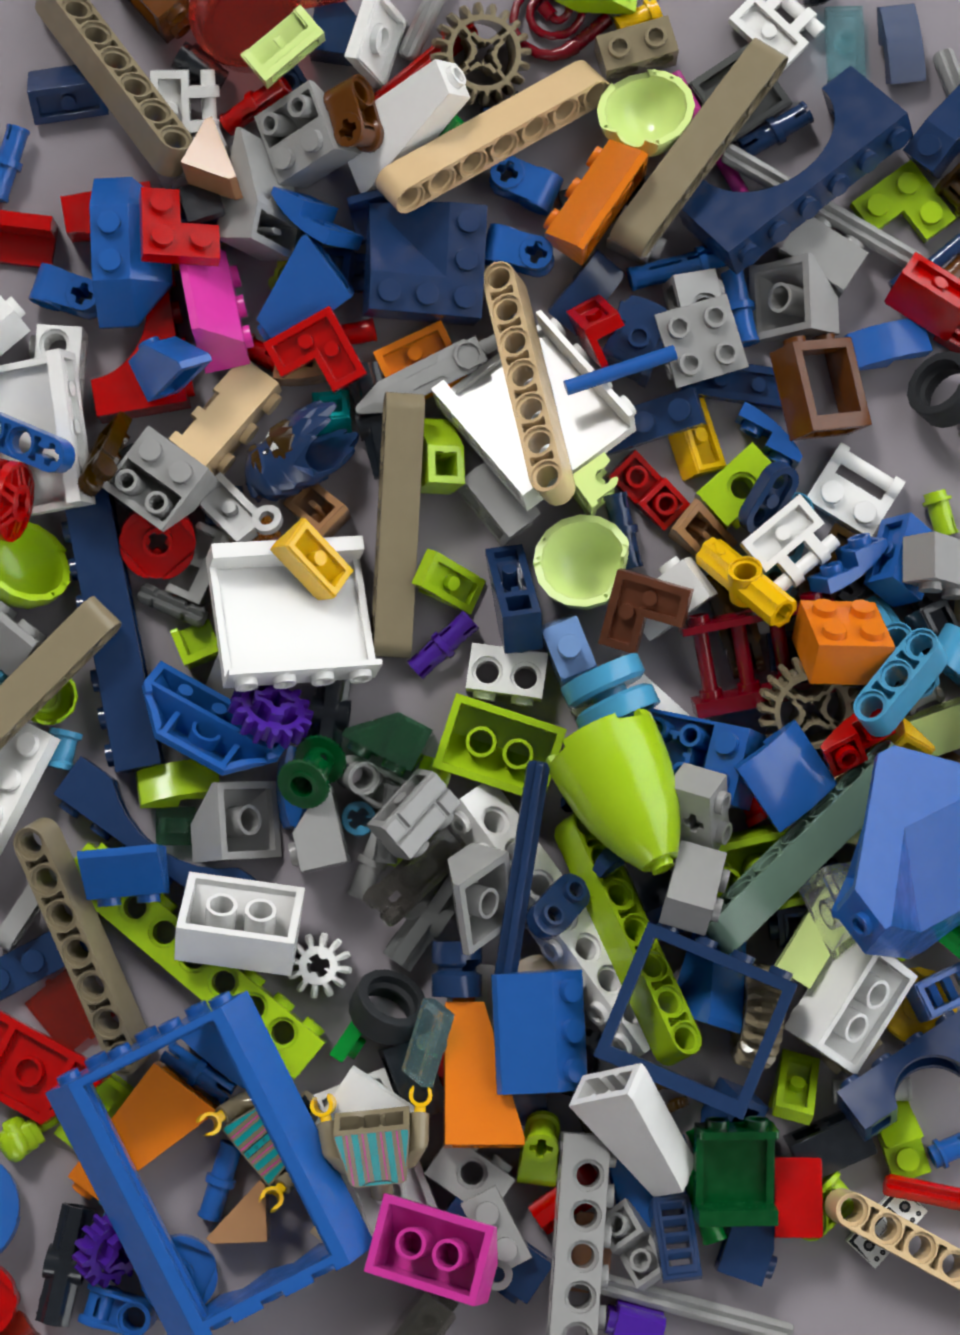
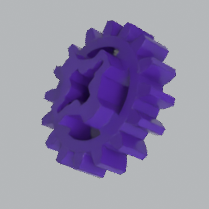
[228,685,314,749]
[72,1212,133,1288]

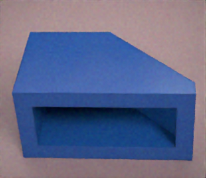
[128,336,212,402]

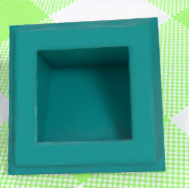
[312,390,352,436]

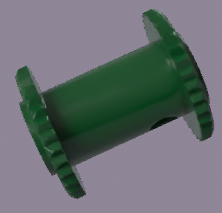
[277,735,347,809]

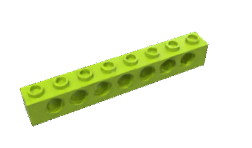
[74,842,327,1079]

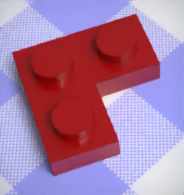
[139,187,221,266]
[263,306,368,393]

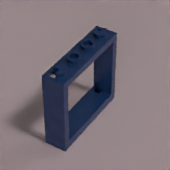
[593,921,798,1120]

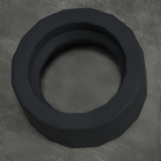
[907,351,960,428]
[349,969,427,1045]

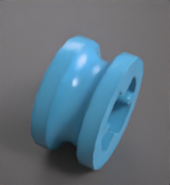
[342,801,376,836]

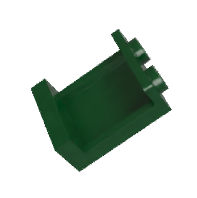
[693,1116,779,1227]

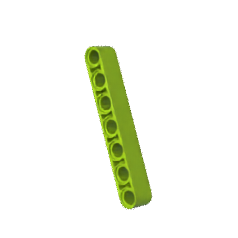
[554,813,702,1066]

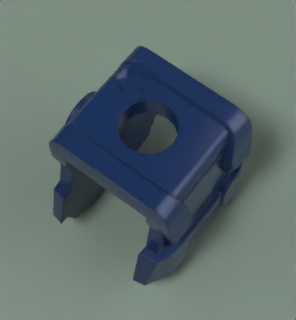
[602,295,669,388]

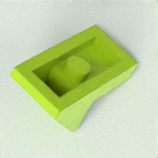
[412,548,486,615]
[768,1049,820,1126]
[877,1101,932,1178]

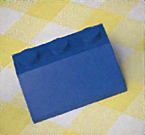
[491,969,587,1095]

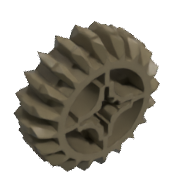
[430,2,532,107]
[757,657,860,758]
[729,963,786,1069]

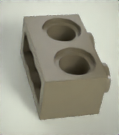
[594,15,679,84]

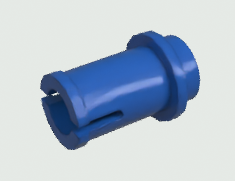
[926,1132,960,1169]

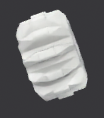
[288,932,352,998]

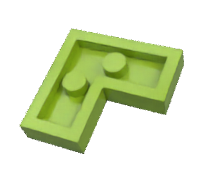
[849,159,957,244]

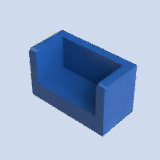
[863,512,933,607]

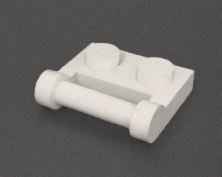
[807,442,906,537]

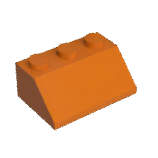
[543,139,649,266]

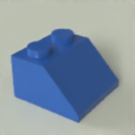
[77,844,170,907]

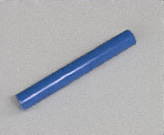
[563,345,678,396]

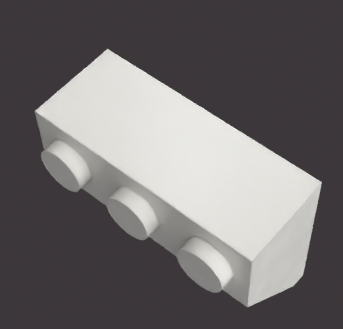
[174,871,305,976]
[784,929,918,1074]

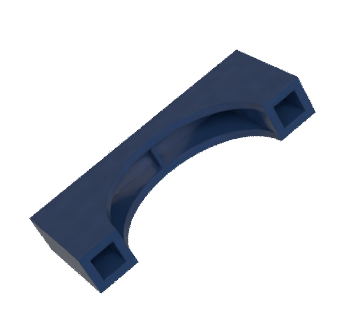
[679,65,913,275]

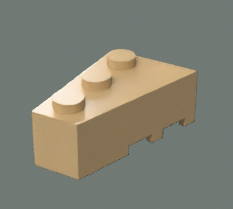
[169,362,282,476]

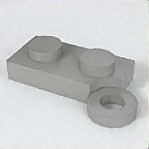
[198,472,283,542]
[460,1185,532,1291]

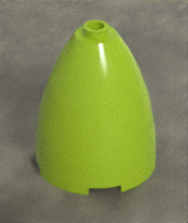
[546,708,681,875]

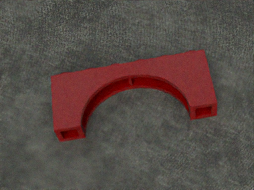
[60,181,196,424]

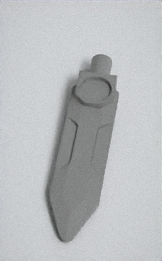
[355,334,498,414]

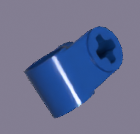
[489,156,564,216]
[485,223,554,278]
[28,263,97,320]
[77,1282,157,1335]

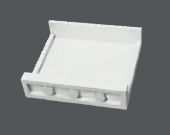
[431,310,636,511]
[0,348,96,516]
[206,535,383,692]

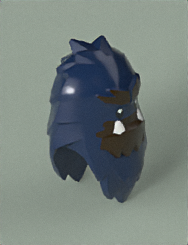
[245,400,359,503]

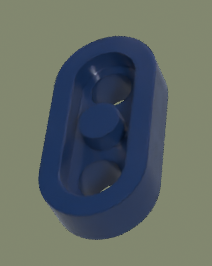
[738,461,799,534]
[526,874,590,940]

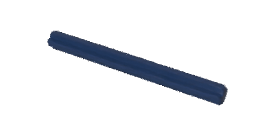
[494,760,550,974]

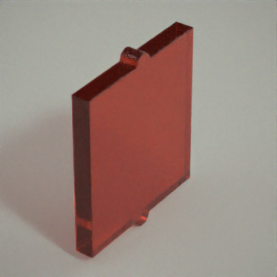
[25,969,116,1050]

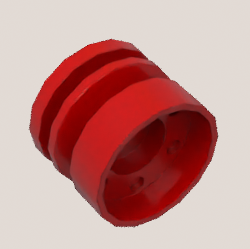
[0,459,34,542]

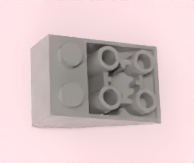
[217,127,302,261]

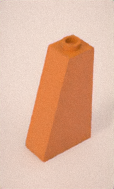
[444,997,525,1148]
[67,1061,218,1200]

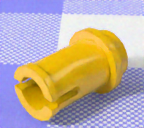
[613,0,663,30]

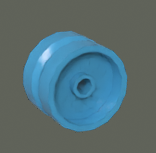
[560,653,660,729]

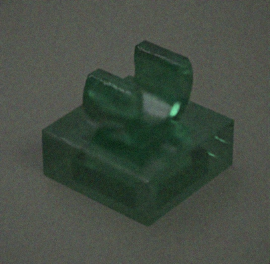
[156,807,196,846]

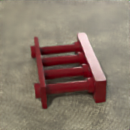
[678,591,837,719]

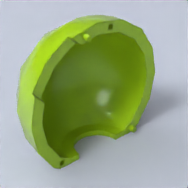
[0,522,71,610]

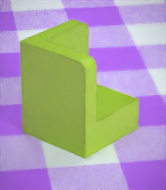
[170,619,219,670]

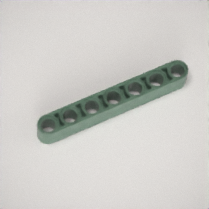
[706,740,894,954]

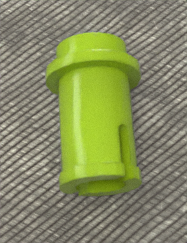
[922,489,959,536]

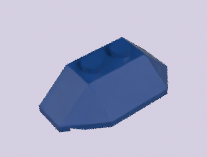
[89,177,173,329]
[142,661,291,776]

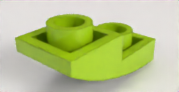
[135,759,220,808]

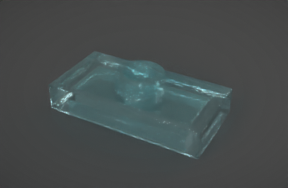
[824,6,866,83]
[402,998,455,1088]

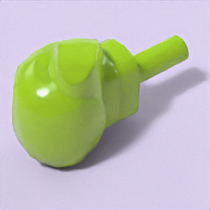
[0,1116,60,1162]

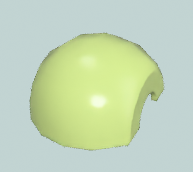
[597,69,695,158]
[533,514,629,610]

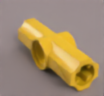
[696,537,797,628]

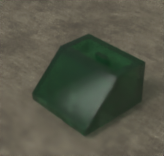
[342,712,435,778]

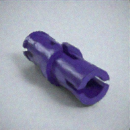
[407,611,480,679]

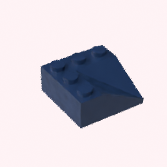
[362,202,488,326]

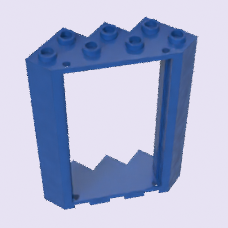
[45,991,372,1335]

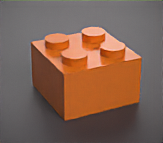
[792,599,895,685]

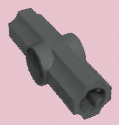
[383,861,455,972]

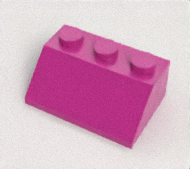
[179,249,254,374]
[364,1193,498,1307]

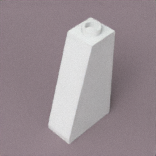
[348,59,471,194]
[569,1063,693,1197]

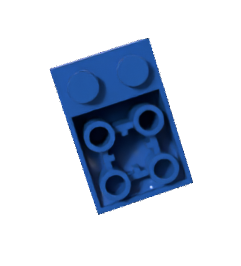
[649,709,767,811]

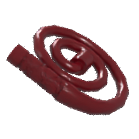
[509,0,613,62]

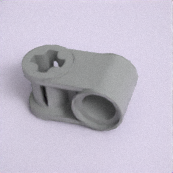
[336,755,406,810]

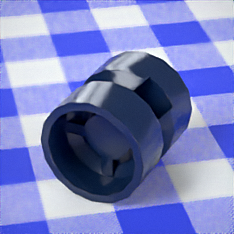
[431,941,482,998]

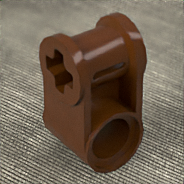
[323,74,384,153]

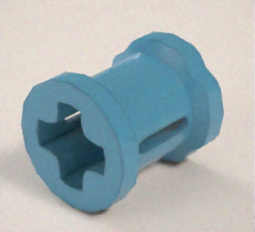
[48,727,83,771]

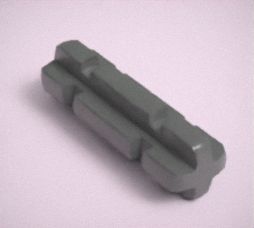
[137,583,209,628]

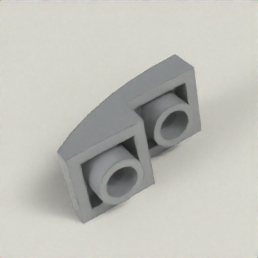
[605,1198,672,1291]

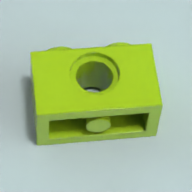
[693,442,772,530]

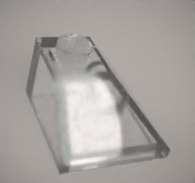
[799,862,857,961]

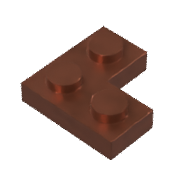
[598,568,694,653]

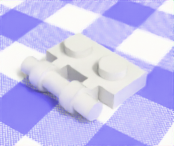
[728,0,826,72]
[150,69,221,136]
[739,494,841,591]

